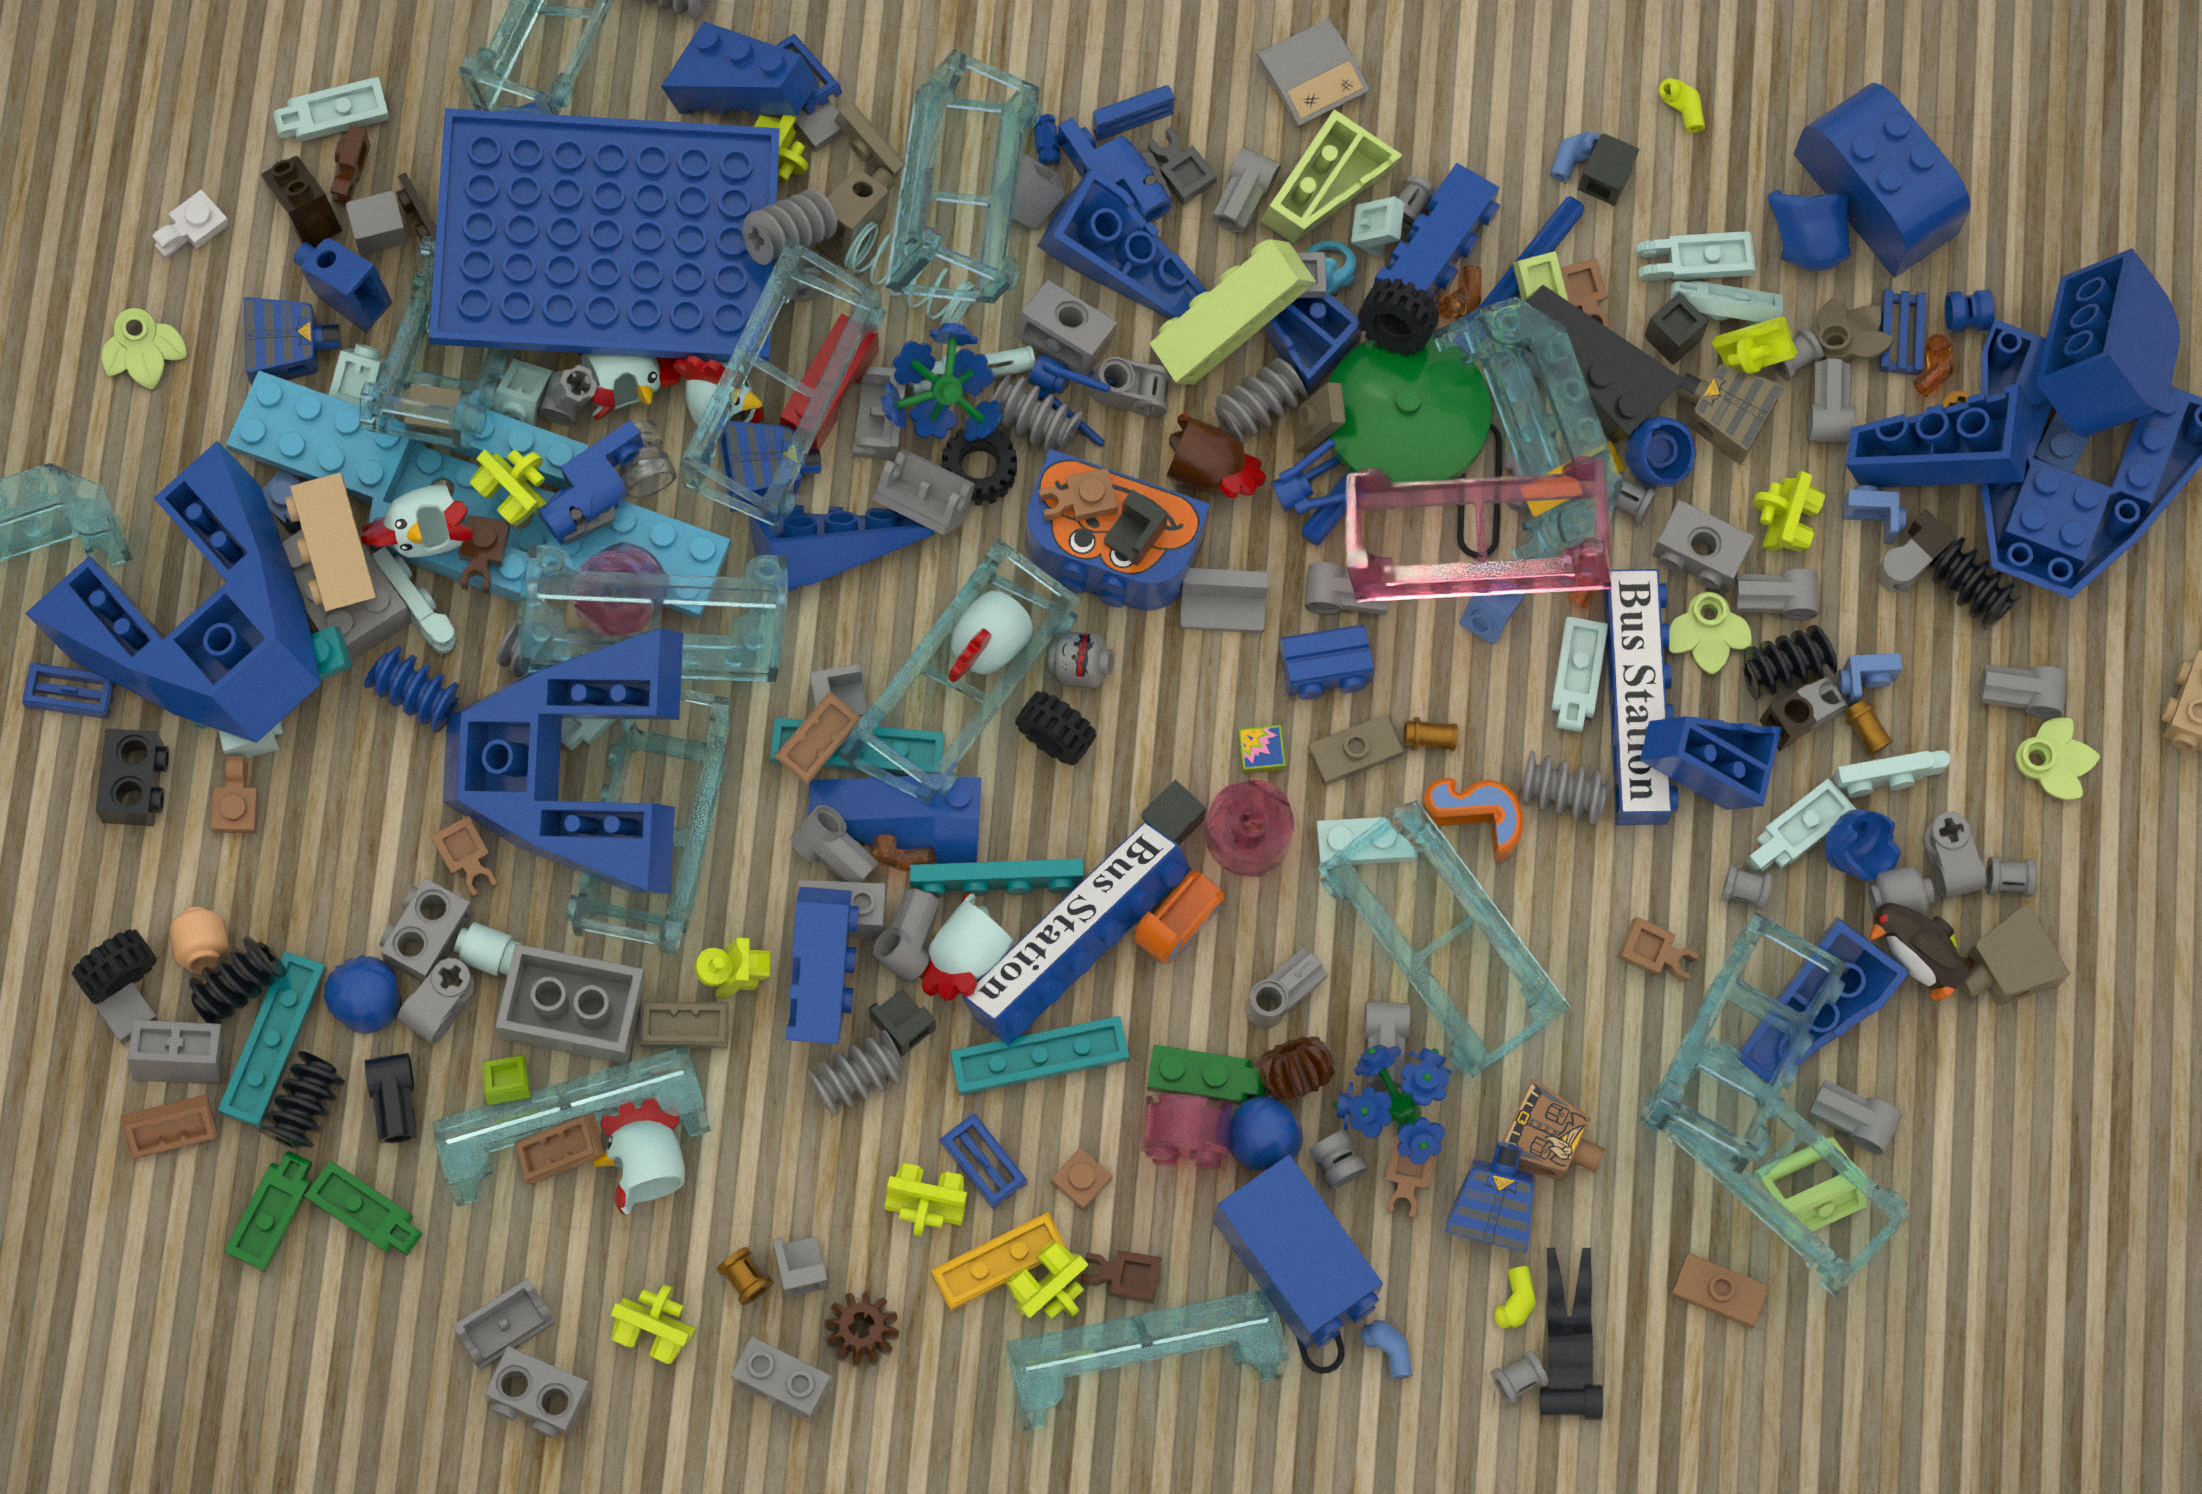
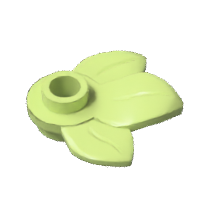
[101,308,187,390]
[1668,592,1752,675]
[2015,718,2100,800]

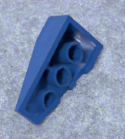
[1037,168,1207,319]
[749,505,934,592]
[1735,916,1909,1084]

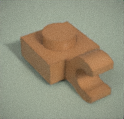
[211,756,259,834]

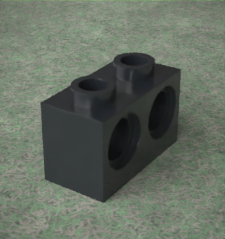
[96,728,169,826]

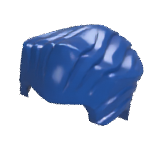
[1825,810,1901,881]

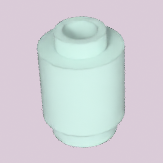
[454,922,522,977]

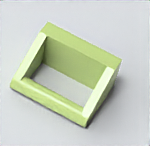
[1754,1136,1867,1242]

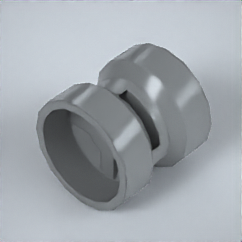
[1309,1130,1368,1189]

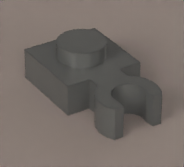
[1148,128,1217,205]

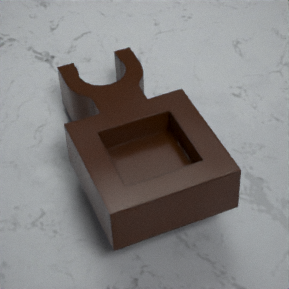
[330,125,371,205]
[459,515,511,593]
[1081,1250,1162,1304]

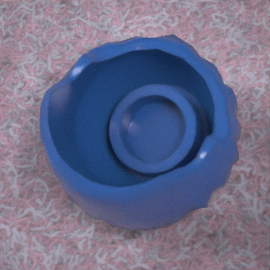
[1625,416,1697,488]
[324,955,401,1034]
[1226,1096,1303,1171]

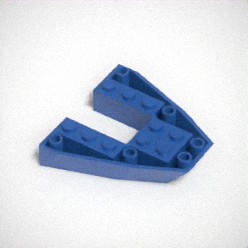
[1980,319,2202,598]
[25,441,321,743]
[443,628,683,894]

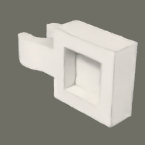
[152,190,229,258]

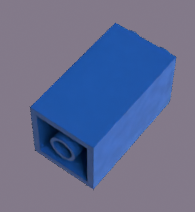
[1213,1154,1383,1349]

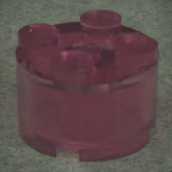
[572,542,669,636]
[1206,780,1294,877]
[1141,1094,1232,1169]

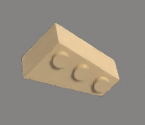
[285,472,377,612]

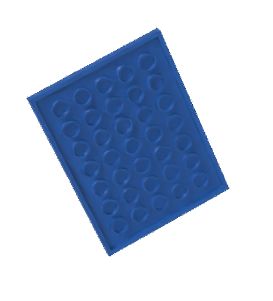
[429,108,780,364]

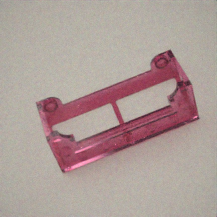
[1346,456,1612,602]

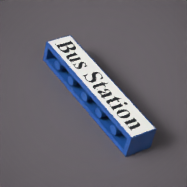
[1603,569,1679,826]
[962,821,1191,1045]

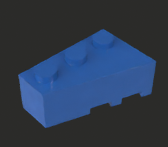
[1640,716,1782,810]
[785,887,859,1044]

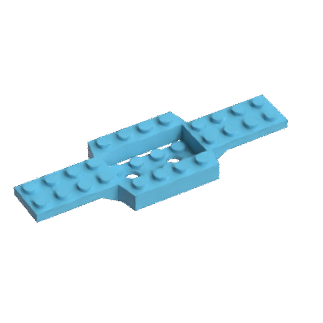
[226,371,731,619]

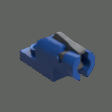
[1058,117,1172,222]
[537,419,644,546]

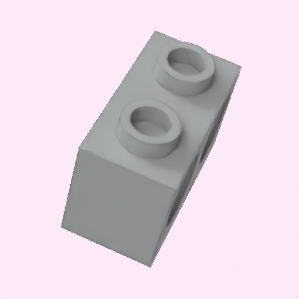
[379,878,474,983]
[731,1336,832,1424]
[484,1346,591,1439]

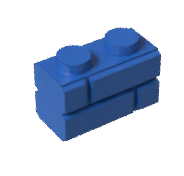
[1279,624,1374,700]

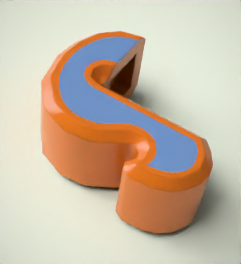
[1421,778,1523,863]
[1134,871,1225,964]

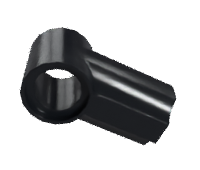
[365,1053,417,1144]

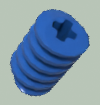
[364,645,459,733]

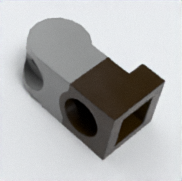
[1877,509,1956,592]
[1759,677,1848,752]

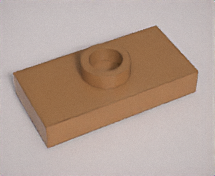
[774,691,862,784]
[120,1094,218,1159]
[514,1113,605,1185]
[1671,1253,1770,1329]

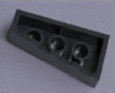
[1501,285,1685,444]

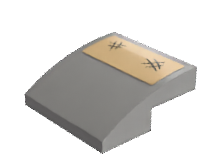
[1256,18,1370,127]

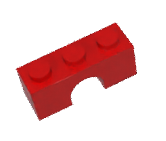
[780,313,879,451]

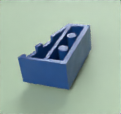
[661,21,818,115]
[1262,291,1361,395]

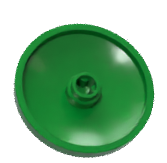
[1327,335,1491,493]

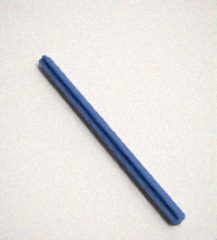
[1301,196,1585,545]

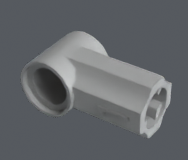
[1212,147,1281,234]
[1807,358,1855,444]
[539,364,598,426]
[1304,562,1391,615]
[1733,568,1819,621]
[1979,664,2067,719]
[791,805,879,883]
[872,888,940,981]
[1245,948,1328,1029]
[1364,1001,1410,1089]
[1808,1080,1902,1155]

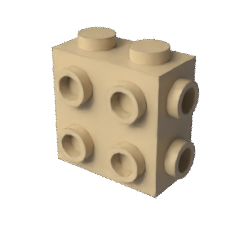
[2161,649,2202,752]

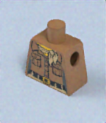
[1503,1079,1605,1180]

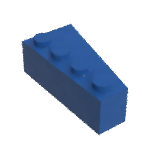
[1373,163,1500,319]
[1846,383,2033,488]

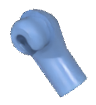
[1550,132,1600,182]
[1361,1320,1413,1379]

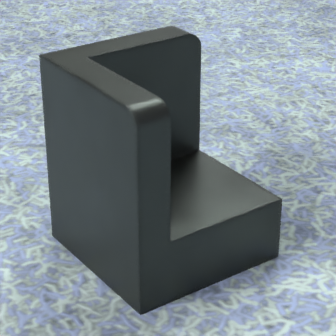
[1577,133,1639,206]
[1644,292,1709,365]
[1104,489,1168,566]
[1141,779,1206,845]
[869,990,936,1056]

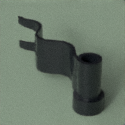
[1539,1248,1603,1420]

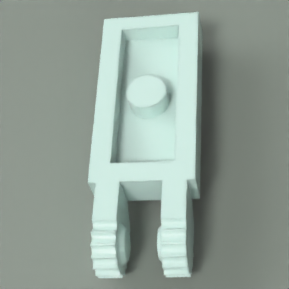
[1636,231,1756,282]
[373,546,456,656]

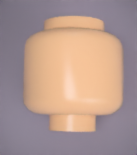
[170,906,229,974]

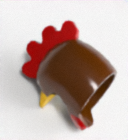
[1166,413,1266,498]

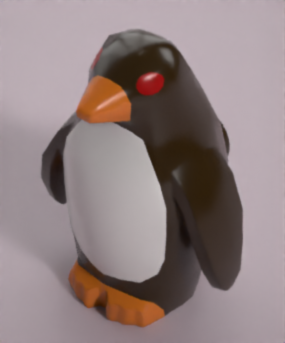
[1869,903,1975,1001]

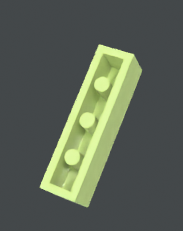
[1149,239,1316,385]

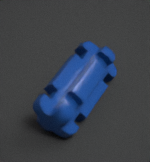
[1033,114,1061,166]

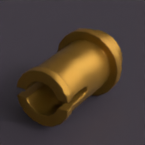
[1844,699,1894,756]
[1403,717,1458,751]

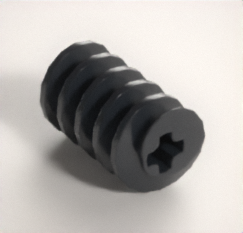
[1930,537,2022,630]
[1742,625,1837,700]
[189,936,286,1024]
[259,1051,346,1149]

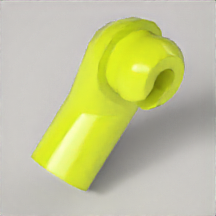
[1658,78,1705,133]
[1494,1266,1536,1329]

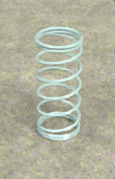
[844,222,975,326]

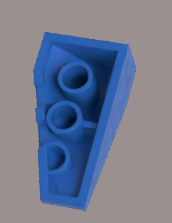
[808,775,981,864]

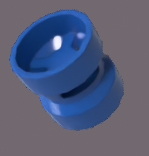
[1944,289,1995,333]

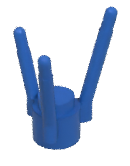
[1029,354,1116,446]
[1271,439,1370,515]

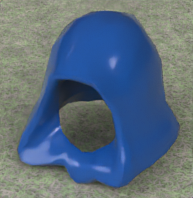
[1767,189,1851,271]

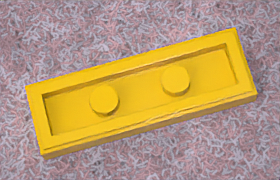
[930,1212,1068,1312]

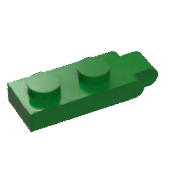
[1147,1045,1266,1105]
[224,1151,312,1273]
[304,1160,423,1256]

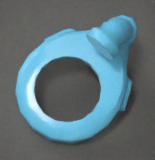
[1307,241,1356,296]

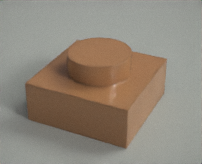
[1051,1148,1113,1211]

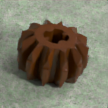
[1258,1036,1335,1100]
[824,1291,899,1367]

